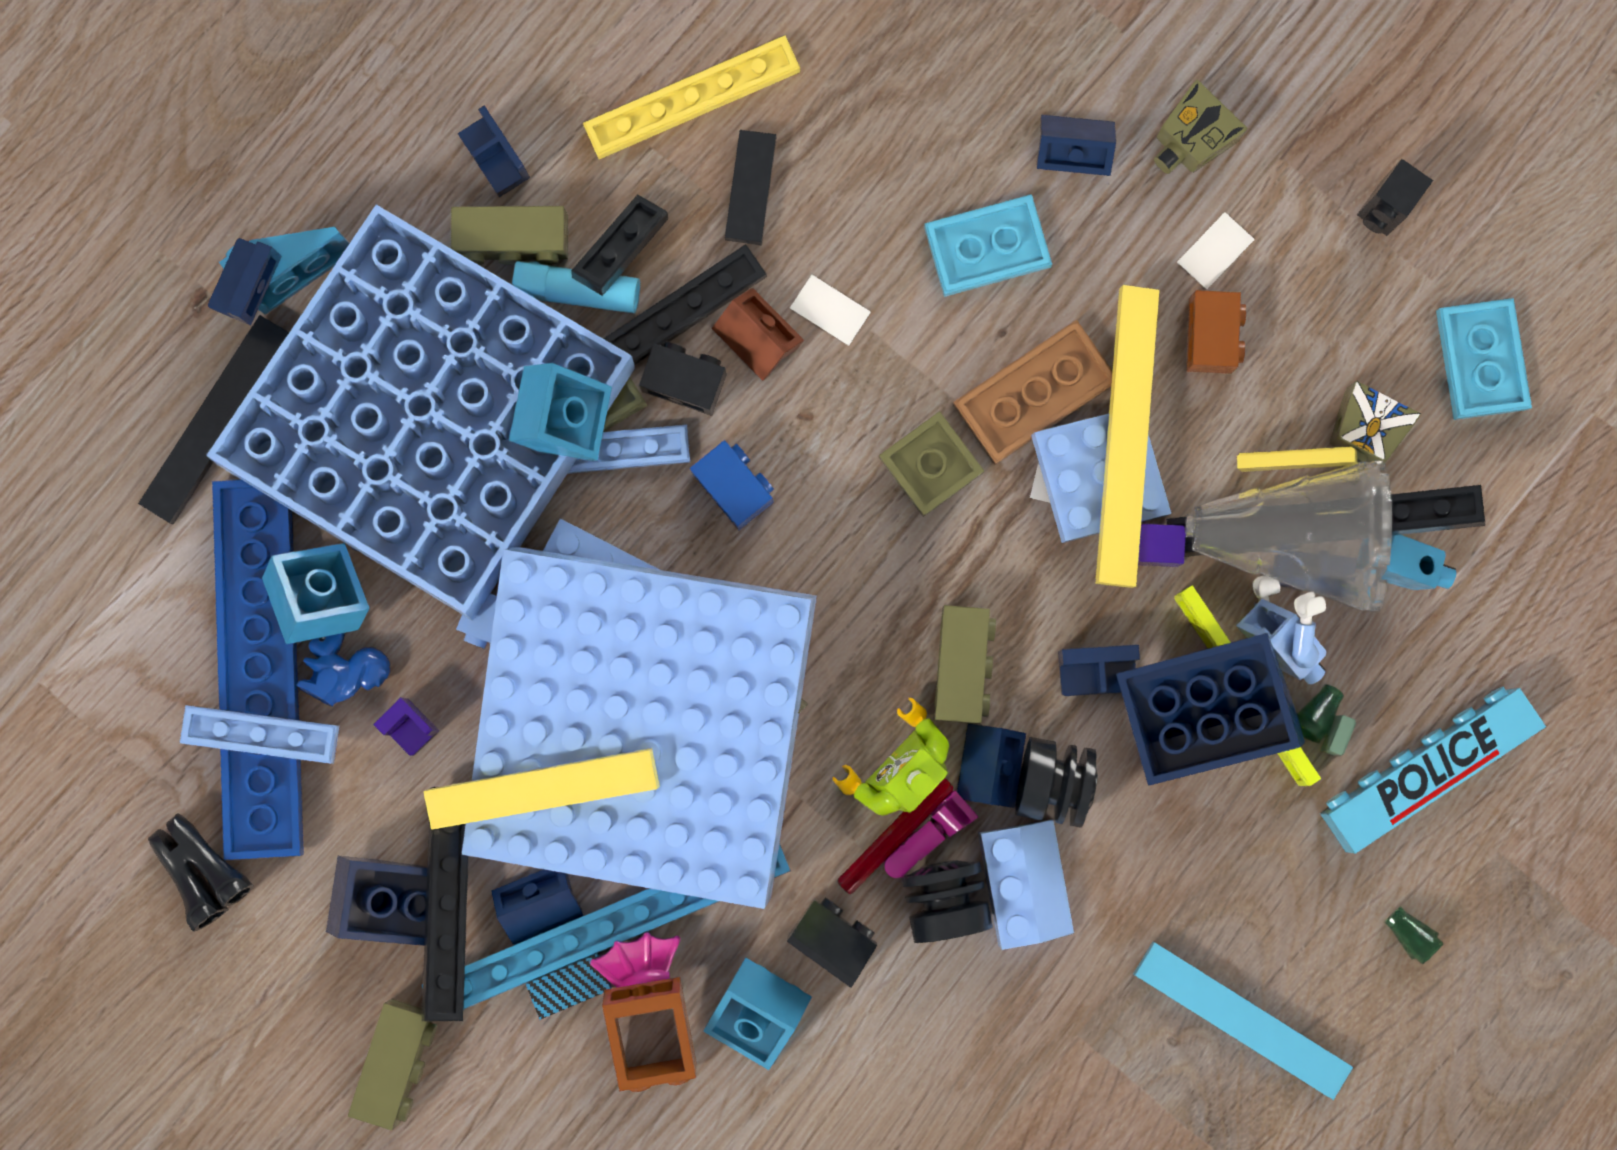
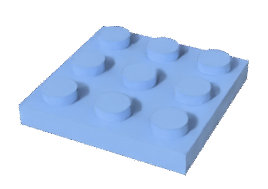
[1031,414,1171,543]

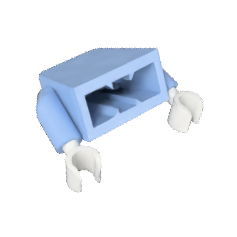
[1236,574,1326,684]

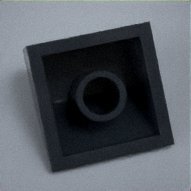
[787,897,877,988]

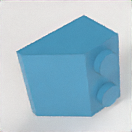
[509,363,612,461]
[703,958,812,1070]

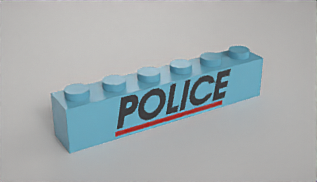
[1320,687,1546,854]

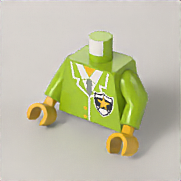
[832,698,949,816]

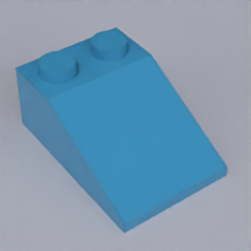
[219,227,350,315]

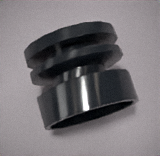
[1015,737,1098,828]
[901,860,993,943]

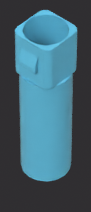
[512,261,640,314]

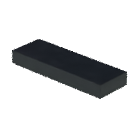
[725,130,777,245]
[571,194,668,296]

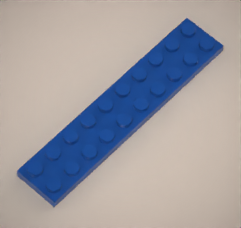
[212,480,304,860]

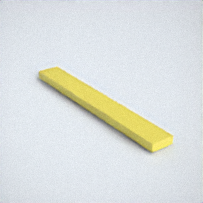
[1095,285,1159,588]

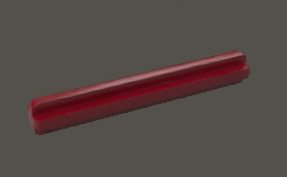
[837,778,954,894]

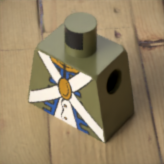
[1330,381,1421,478]

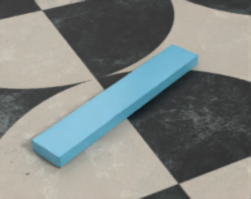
[1133,942,1353,1100]

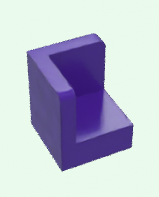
[1138,524,1185,567]
[373,697,439,756]

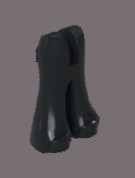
[148,813,254,932]

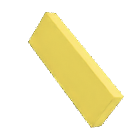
[1237,447,1357,472]

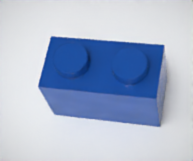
[689,440,774,530]

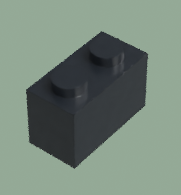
[1357,159,1434,236]
[639,342,727,416]

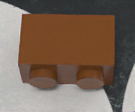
[1187,290,1246,374]

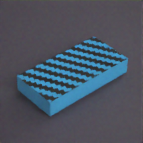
[526,953,612,1020]

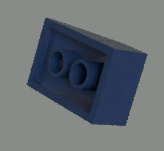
[326,855,427,946]

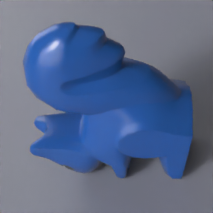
[297,633,390,706]

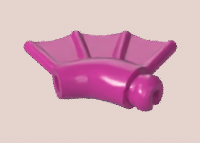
[590,932,680,988]

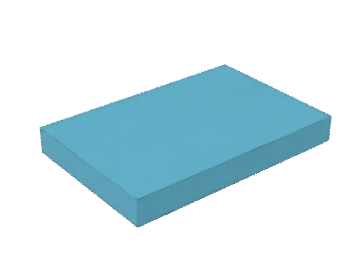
[924,194,1052,297]
[1436,298,1532,420]

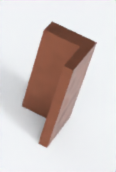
[711,288,804,381]

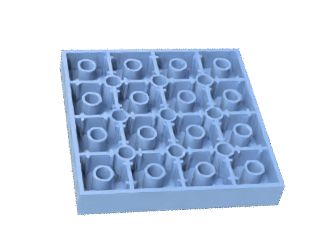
[206,205,635,621]
[462,547,817,909]

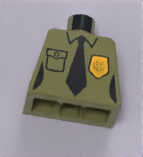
[1154,79,1248,174]

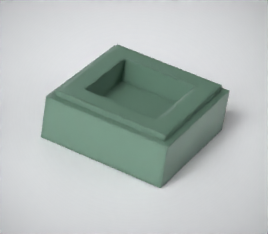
[1320,715,1356,756]

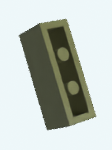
[451,206,568,265]
[934,605,996,724]
[348,999,437,1130]

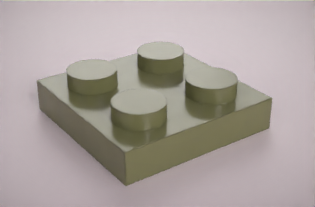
[879,411,984,517]

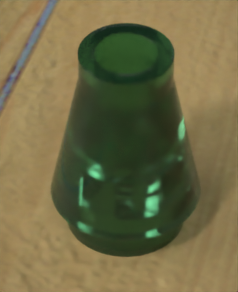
[1297,684,1344,743]
[1384,906,1444,964]

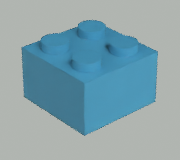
[262,543,370,644]

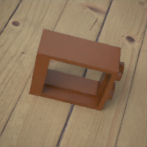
[602,977,697,1092]

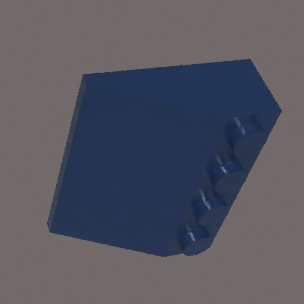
[1116,633,1305,786]

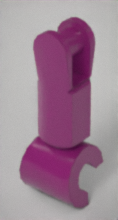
[884,790,978,878]

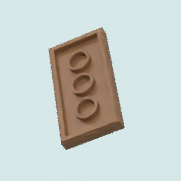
[953,320,1113,465]

